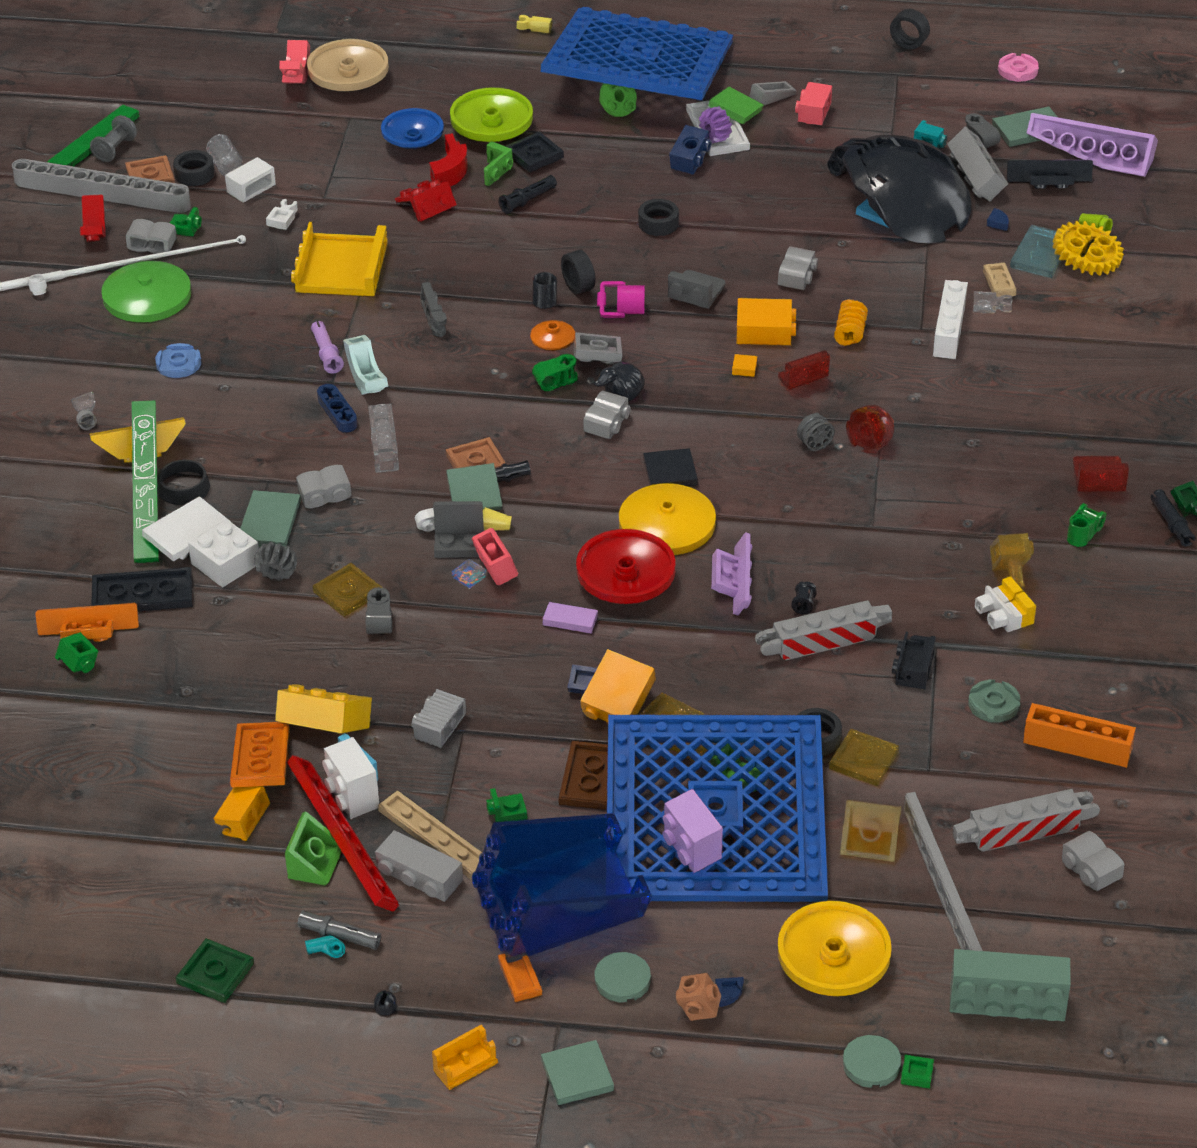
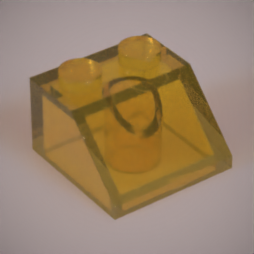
[840,799,902,862]

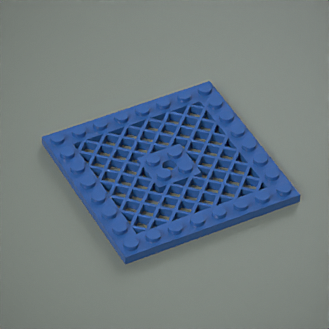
[541,7,733,100]
[606,715,828,902]

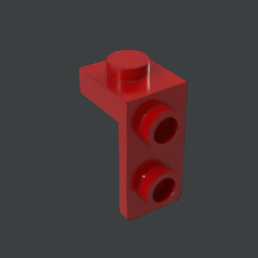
[80,195,106,242]

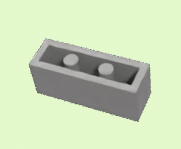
[375,830,463,902]

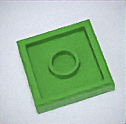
[708,87,764,124]

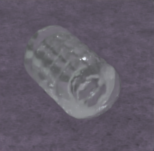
[206,134,242,177]

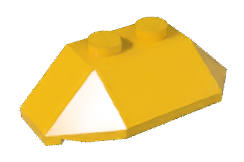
[90,417,186,462]

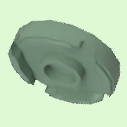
[968,679,1020,723]
[594,952,651,1002]
[843,1035,901,1088]

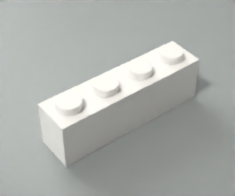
[933,280,968,359]

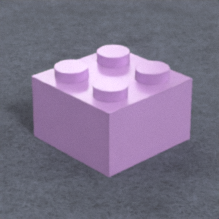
[663,789,723,873]

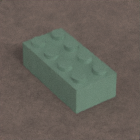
[949,949,1071,1021]

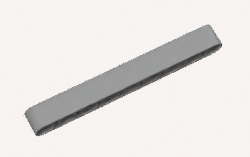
[12,159,191,213]

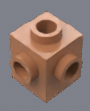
[676,973,721,1021]

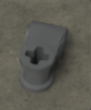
[965,113,1000,148]
[366,587,392,634]

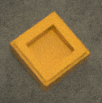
[732,354,757,377]

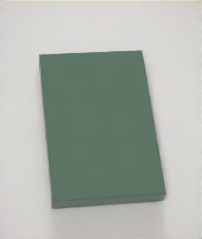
[992,107,1058,147]
[240,490,301,547]

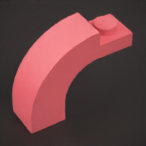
[279,40,310,84]

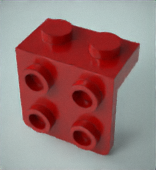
[395,179,457,221]

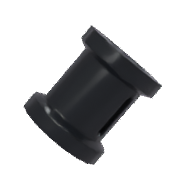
[791,581,817,614]

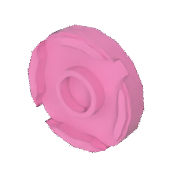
[998,53,1039,82]

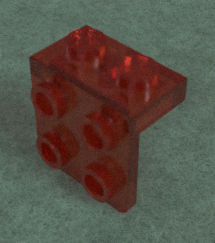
[1073,456,1129,492]

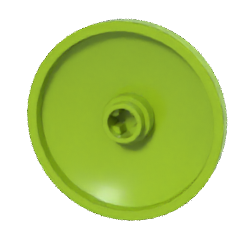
[450,88,533,142]

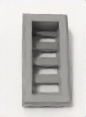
[749,81,796,106]

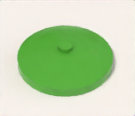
[102,261,191,322]

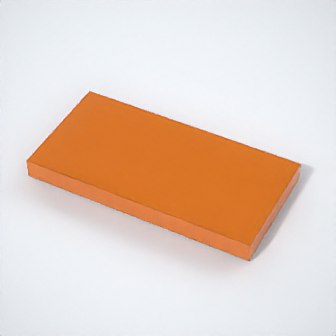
[230,722,290,787]

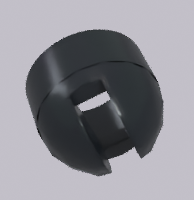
[374,990,397,1016]

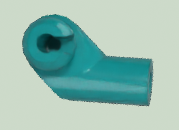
[305,935,345,958]

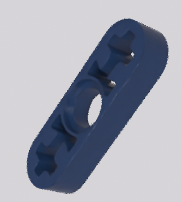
[317,384,357,433]

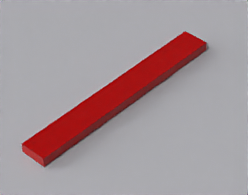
[287,755,399,912]

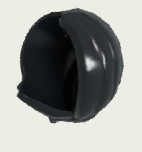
[593,362,645,402]

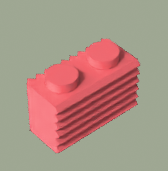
[472,528,519,585]

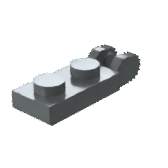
[420,282,447,337]

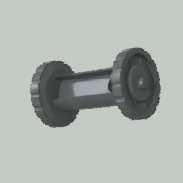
[90,115,137,162]

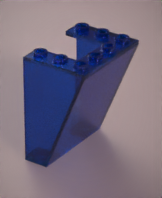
[472,813,652,963]

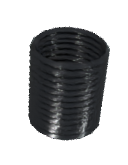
[532,272,557,309]

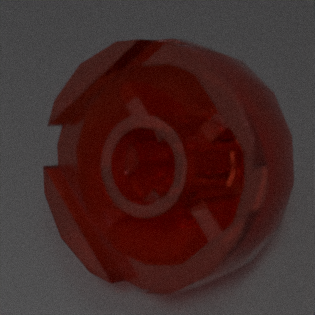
[846,405,895,453]

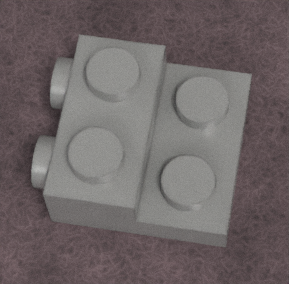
[573,332,622,364]

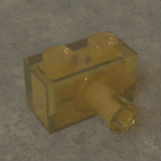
[990,533,1034,589]

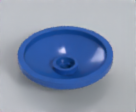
[381,108,444,149]

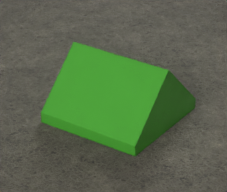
[285,811,342,885]

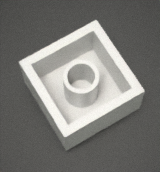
[188,519,259,588]
[322,737,379,819]

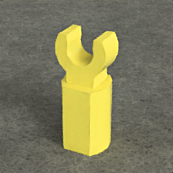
[517,15,553,33]

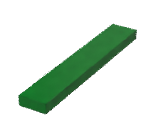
[47,105,140,167]

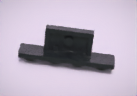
[1007,160,1093,188]

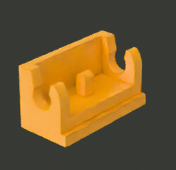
[214,786,270,841]
[432,1025,498,1090]

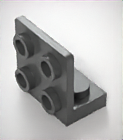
[433,501,484,558]

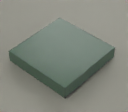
[446,463,502,510]
[541,1040,614,1105]

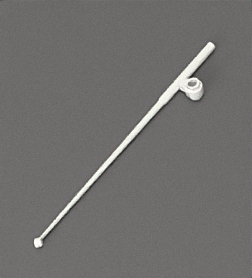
[0,235,246,295]

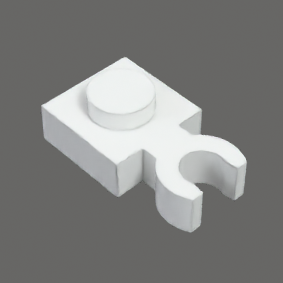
[266,199,298,230]

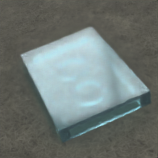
[1010,225,1062,278]

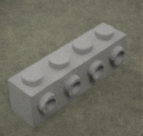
[947,126,1008,201]

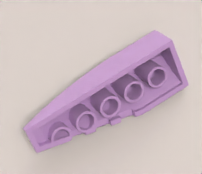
[1027,113,1158,177]

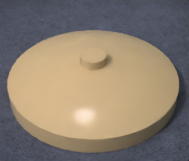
[307,39,389,91]

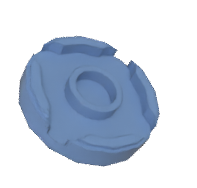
[155,343,201,378]

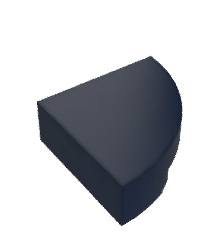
[987,208,1009,231]
[715,977,744,1007]

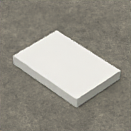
[142,496,231,561]

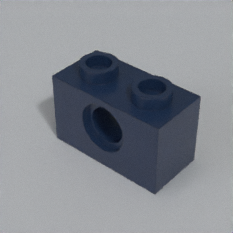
[669,125,712,174]

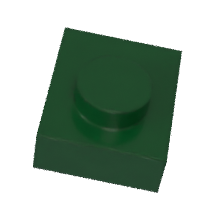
[1170,481,1197,517]

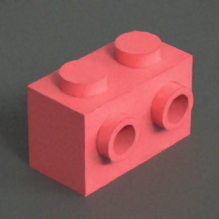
[795,82,832,125]

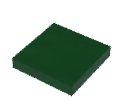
[175,938,254,1003]

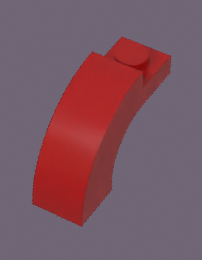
[429,133,468,187]

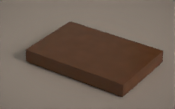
[558,741,608,810]

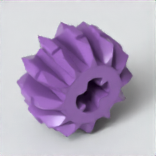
[699,106,733,143]

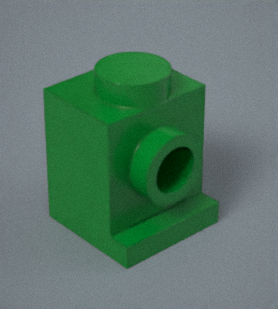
[55,632,99,673]

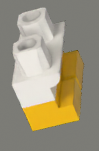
[975,576,1036,632]

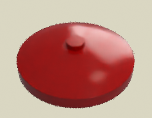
[576,529,676,604]

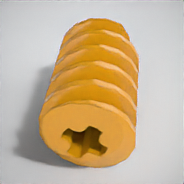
[834,299,868,346]

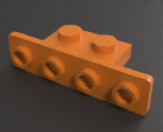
[35,603,139,642]

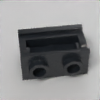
[892,631,936,690]

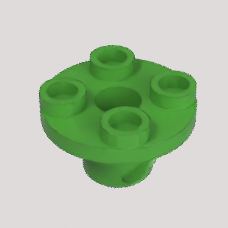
[599,83,637,117]

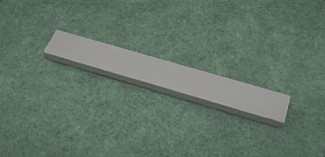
[904,792,982,951]

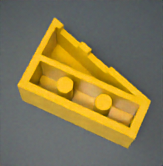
[275,685,372,733]

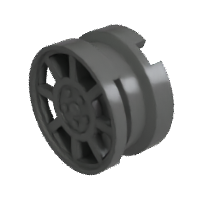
[797,413,835,451]

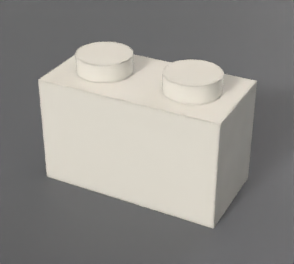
[225,157,276,203]

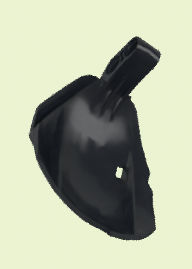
[827,135,971,244]

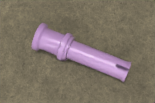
[311,321,344,373]

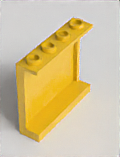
[291,222,388,296]

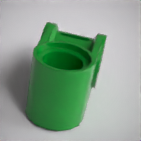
[532,354,578,391]
[1067,503,1107,547]

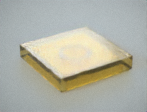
[313,563,382,617]
[829,729,899,787]

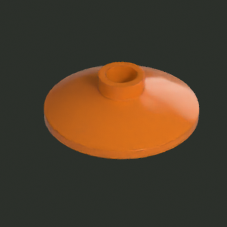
[530,320,575,351]

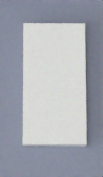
[686,100,750,156]

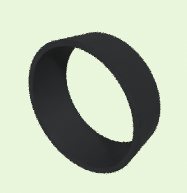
[158,459,210,505]

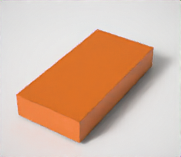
[498,948,542,1002]

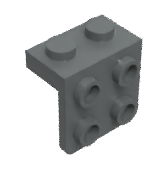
[668,270,725,309]

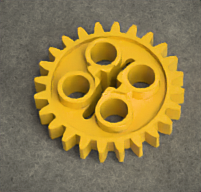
[1052,221,1124,276]

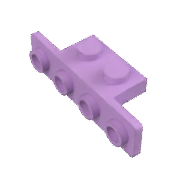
[711,532,752,616]

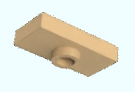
[983,263,1016,298]

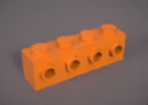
[1023,703,1136,768]

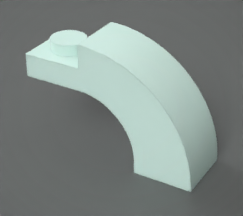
[343,335,388,395]

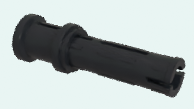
[498,175,557,214]

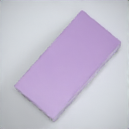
[543,602,598,633]

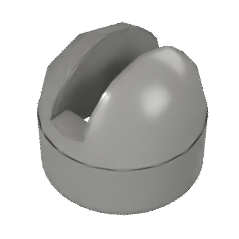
[76,409,97,430]

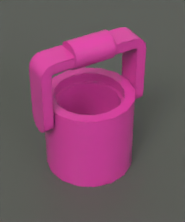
[597,281,645,318]

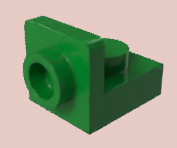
[170,207,202,237]
[486,788,528,825]

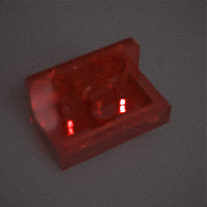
[778,350,830,390]

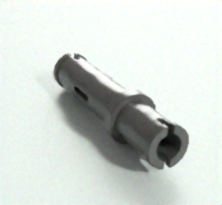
[297,910,381,950]

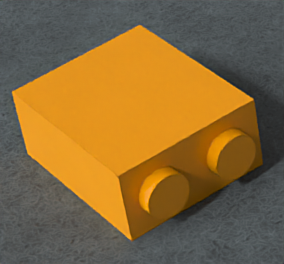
[736,298,796,345]
[580,649,656,723]

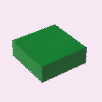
[901,1055,934,1089]

